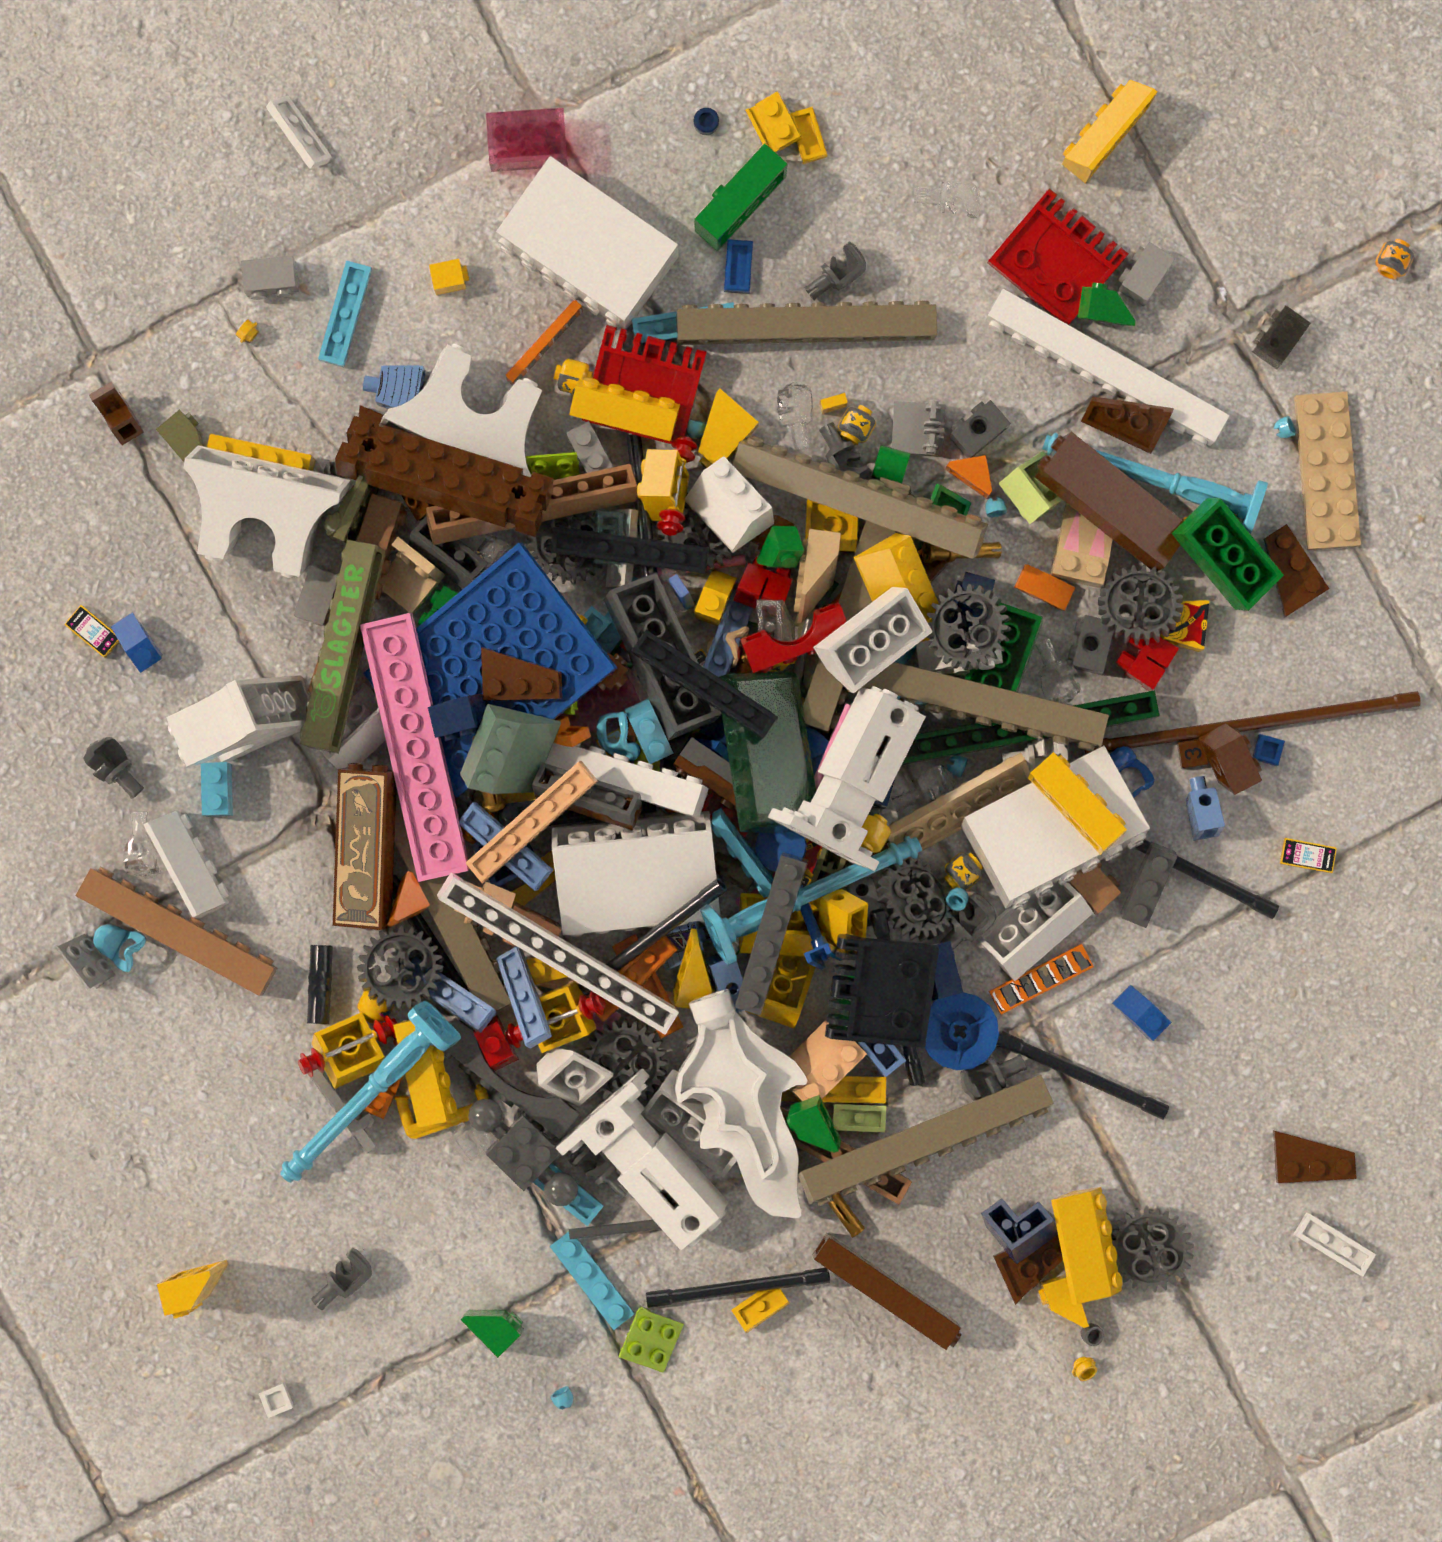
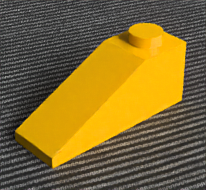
[673,928,715,1009]

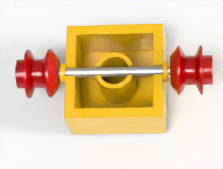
[637,436,697,536]
[505,981,606,1053]
[298,1012,397,1089]

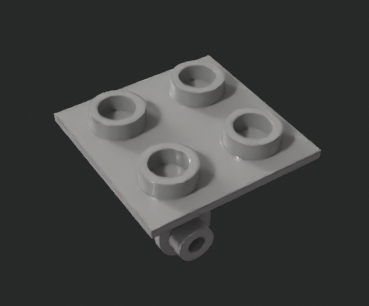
[891,401,946,456]
[56,934,115,990]

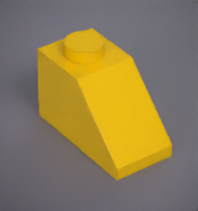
[1038,1274,1089,1328]

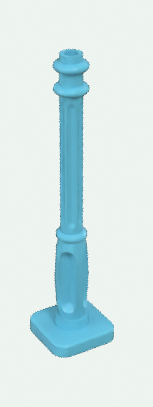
[1042,433,1268,534]
[700,836,922,965]
[280,1001,461,1183]

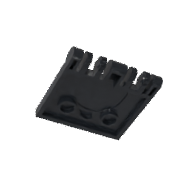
[825,934,939,1048]

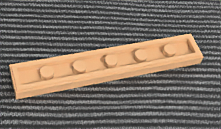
[466,761,598,883]

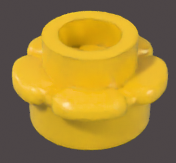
[235,319,259,343]
[1072,1357,1097,1381]

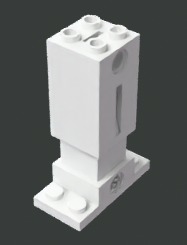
[768,686,926,871]
[556,1068,729,1250]

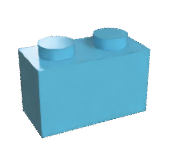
[624,699,673,764]
[201,762,233,817]

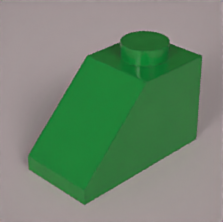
[1078,283,1136,326]
[756,526,804,568]
[787,1095,841,1153]

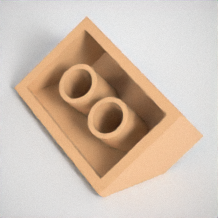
[789,1019,867,1101]

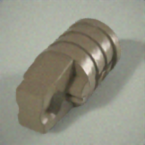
[714,852,754,892]

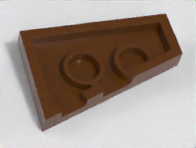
[1081,396,1174,454]
[1263,524,1330,618]
[481,647,562,701]
[1273,1130,1357,1183]
[993,1235,1063,1305]

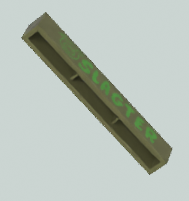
[300,540,386,754]

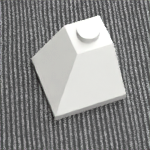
[536,1048,613,1107]

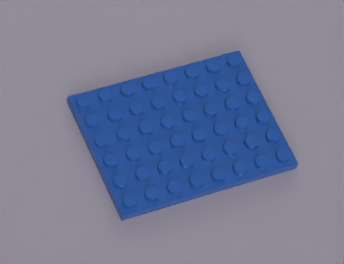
[363,542,617,798]

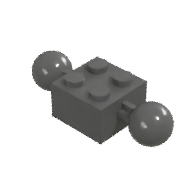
[468,1099,578,1207]

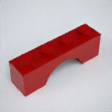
[740,601,847,674]

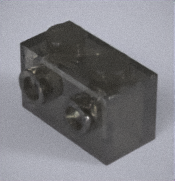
[1252,305,1311,370]

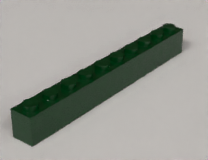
[902,690,1160,765]

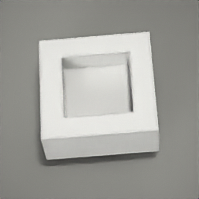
[258,1382,294,1418]

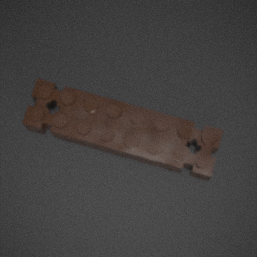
[335,416,553,537]

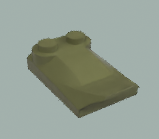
[324,475,379,547]

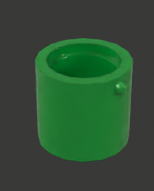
[871,445,911,484]

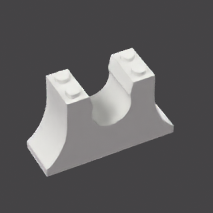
[379,344,542,477]
[184,445,351,578]
[166,675,311,767]

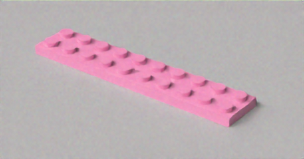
[360,613,470,882]

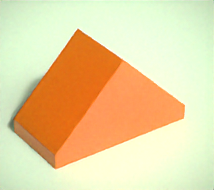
[945,455,992,499]
[387,871,430,927]

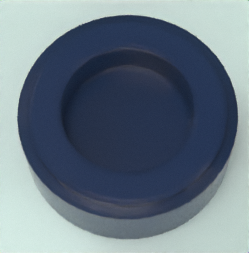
[694,108,719,135]

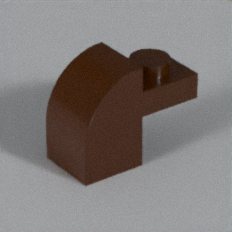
[89,382,144,445]

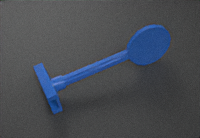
[755,822,844,970]

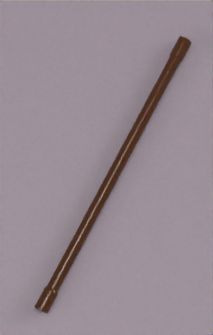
[1084,691,1421,755]

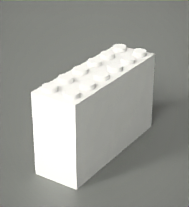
[496,156,679,330]
[961,746,1150,910]
[552,811,720,937]

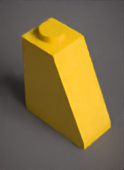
[698,388,759,468]
[695,570,737,626]

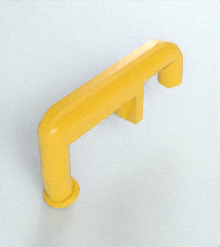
[394,1084,488,1139]

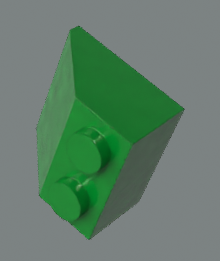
[461,1310,524,1358]

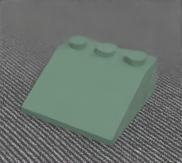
[460,704,561,794]

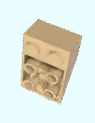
[794,529,841,623]

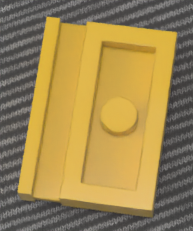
[745,91,802,152]

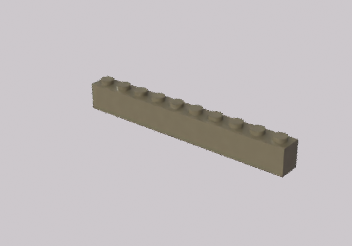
[676,301,937,345]
[733,436,988,559]
[798,477,914,735]
[843,662,1109,751]
[394,787,511,1011]
[798,1075,1054,1206]

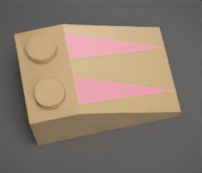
[1050,503,1113,588]

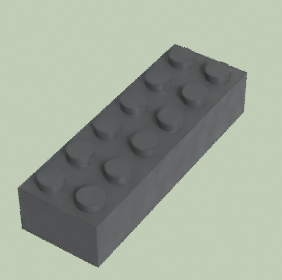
[603,573,722,741]

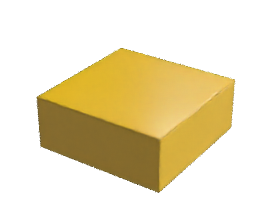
[819,393,848,414]

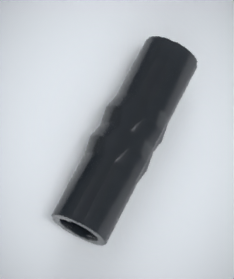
[307,945,333,1024]

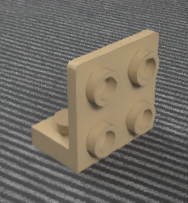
[379,537,445,614]

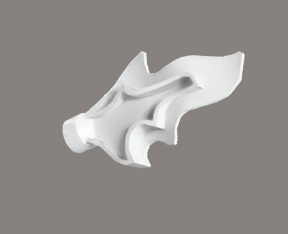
[675,989,807,1218]

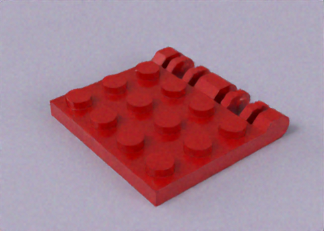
[987,188,1129,325]
[582,325,707,444]

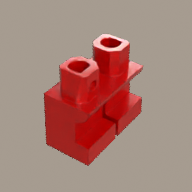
[733,557,792,618]
[1115,637,1179,691]

